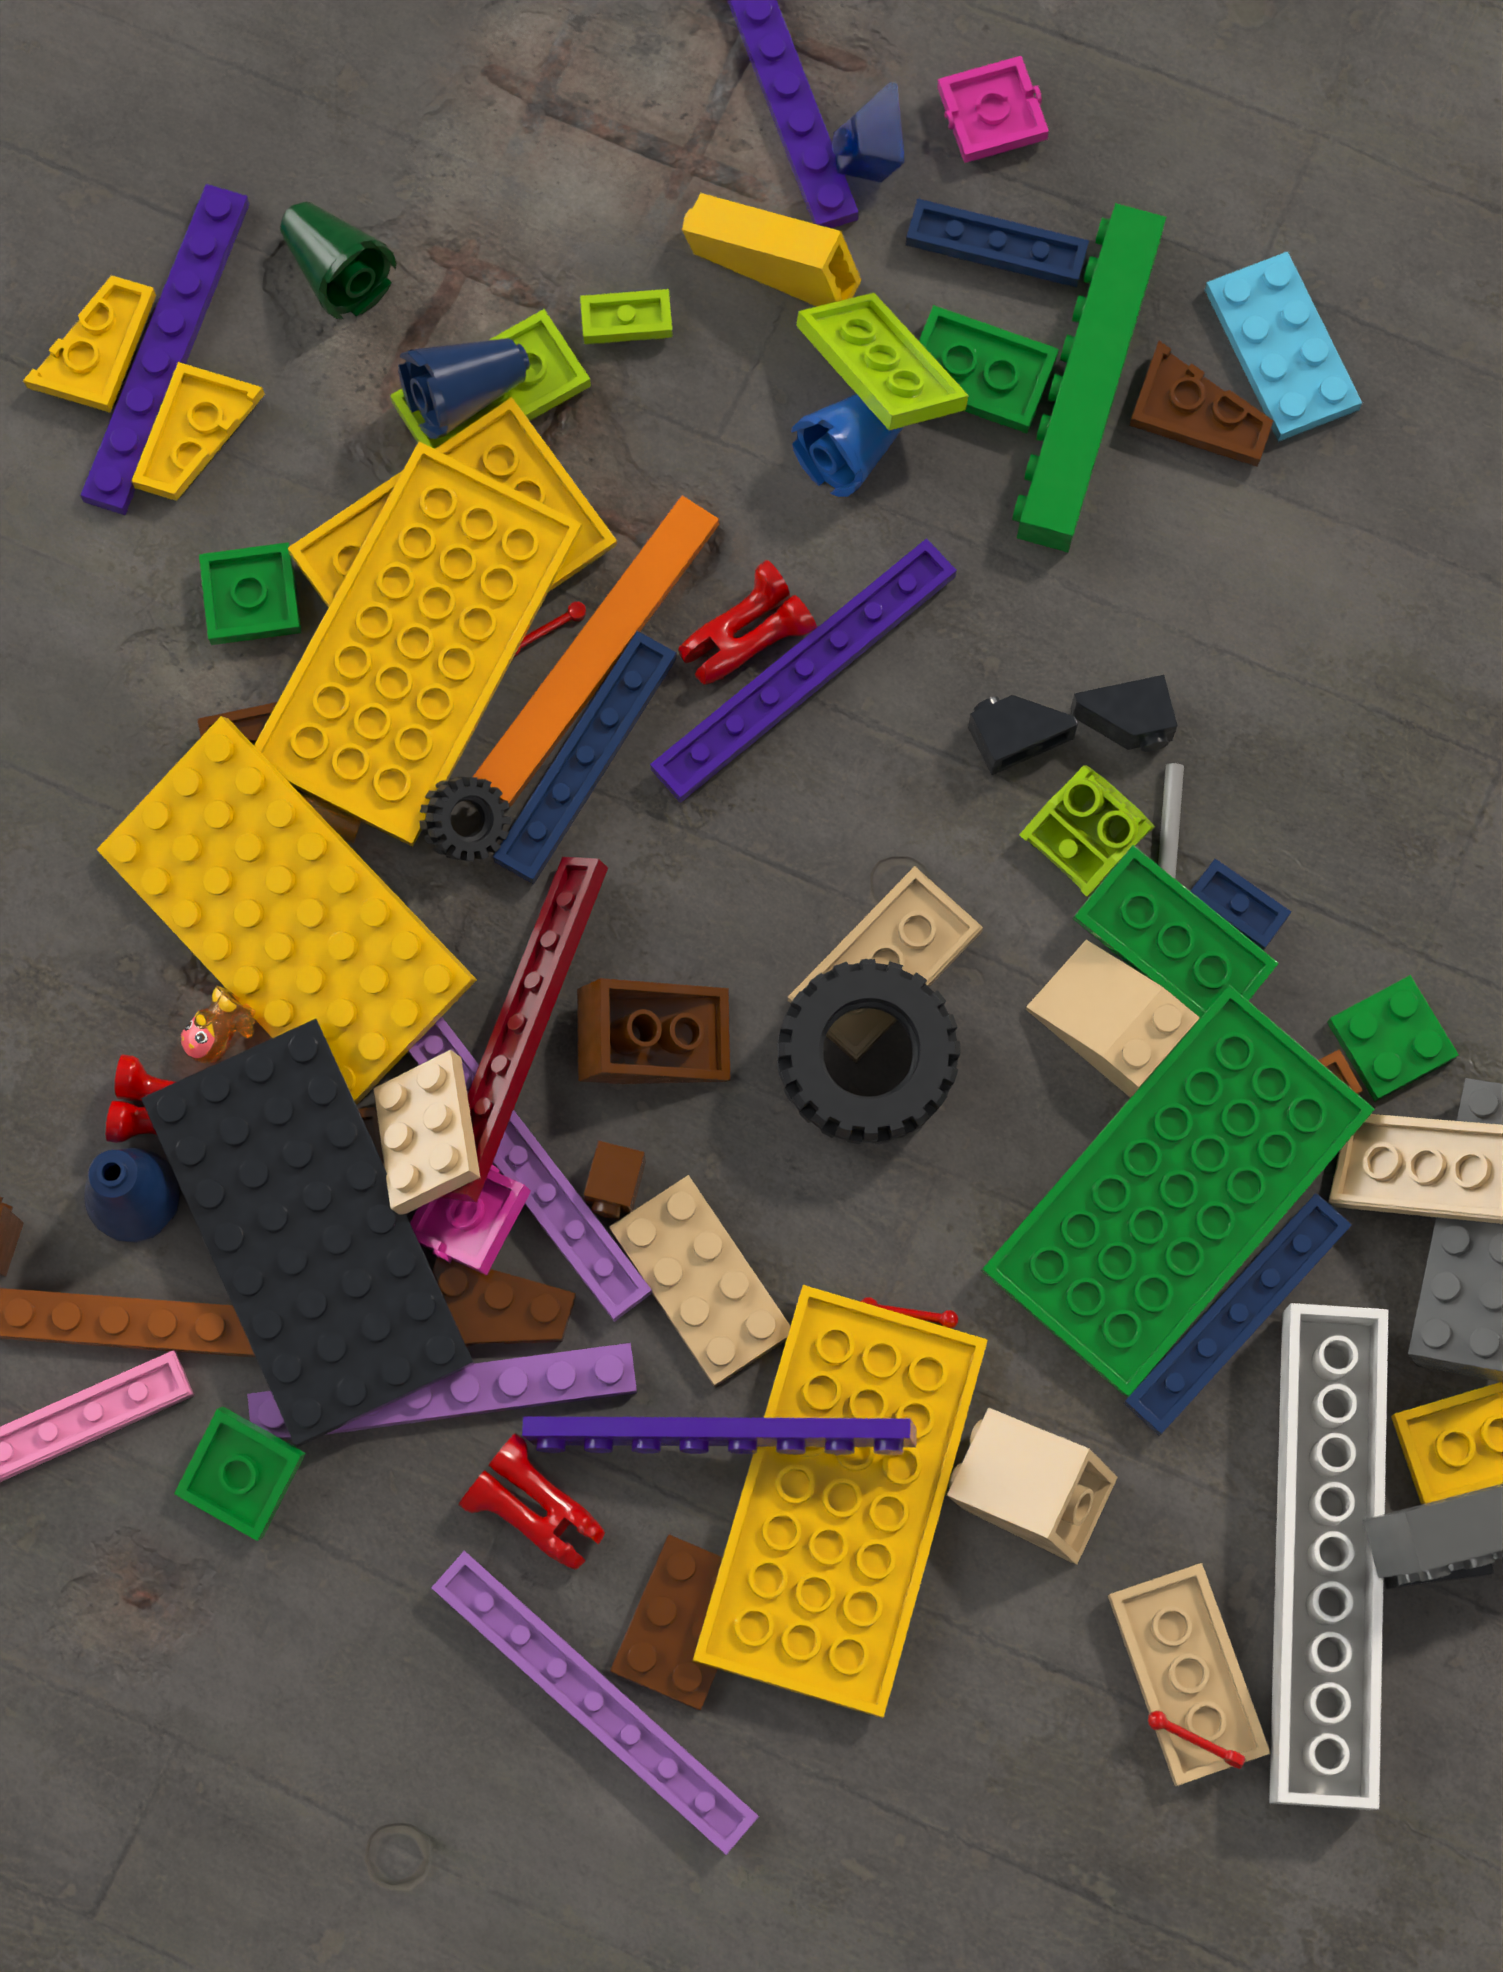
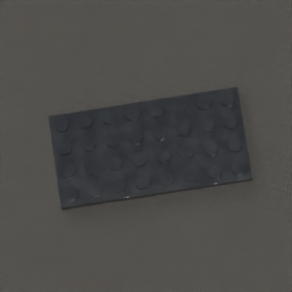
[141,1019,474,1447]

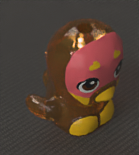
[181,986,256,1064]

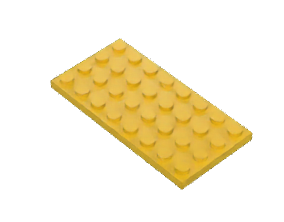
[254,441,582,847]
[96,716,477,1105]
[693,1285,988,1718]

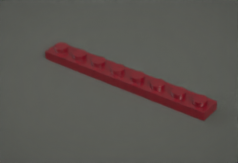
[440,857,608,1203]

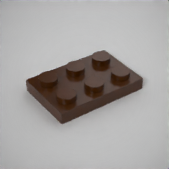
[610,1534,723,1711]

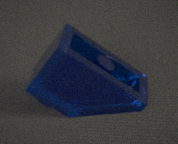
[832,82,905,183]

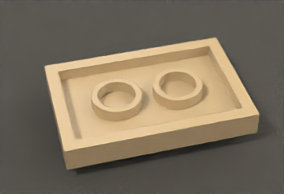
[374,1050,480,1215]

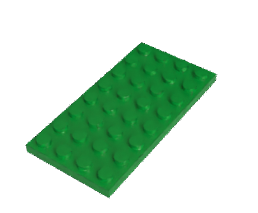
[980,985,1375,1398]

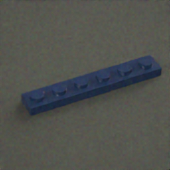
[493,631,677,885]
[1123,1193,1352,1436]

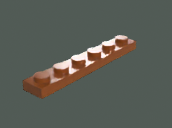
[0,1288,256,1358]

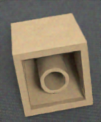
[947,1408,1118,1565]

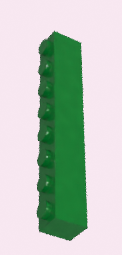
[1012,203,1167,553]

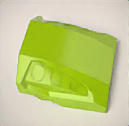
[1019,765,1155,897]

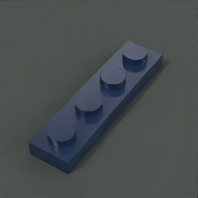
[906,198,1089,287]

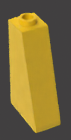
[682,193,861,307]

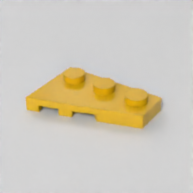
[23,275,156,413]
[132,362,265,501]

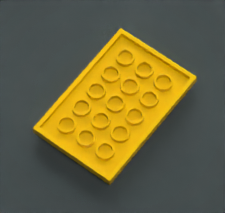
[288,397,617,608]

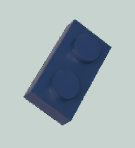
[1191,858,1291,951]

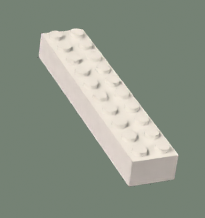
[1269,1303,1388,1810]

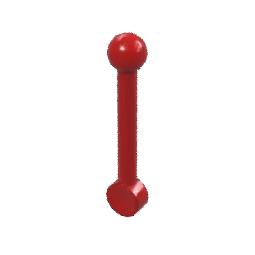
[514,602,586,657]
[861,1297,959,1329]
[1148,1711,1246,1769]

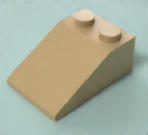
[1026,939,1200,1098]

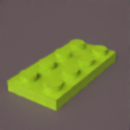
[796,293,969,430]
[390,309,591,449]

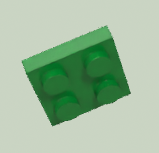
[199,542,301,645]
[1327,975,1459,1102]
[174,1406,306,1541]

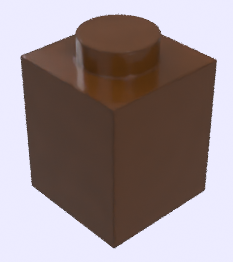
[584,1140,646,1219]

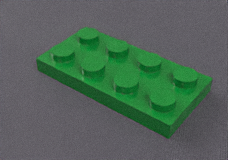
[1072,845,1279,1018]

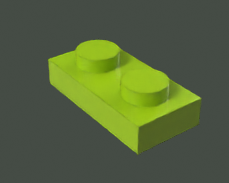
[580,289,673,344]

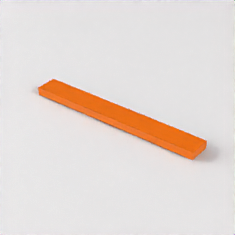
[473,495,719,807]

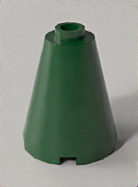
[280,202,397,319]

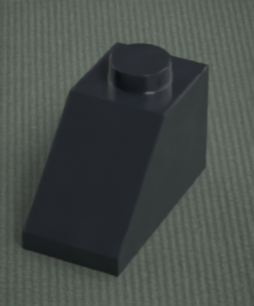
[1070,675,1178,752]
[968,695,1078,775]

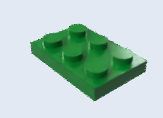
[919,305,1059,433]

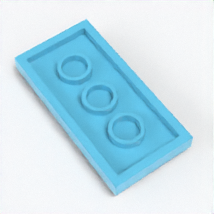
[1205,251,1362,442]

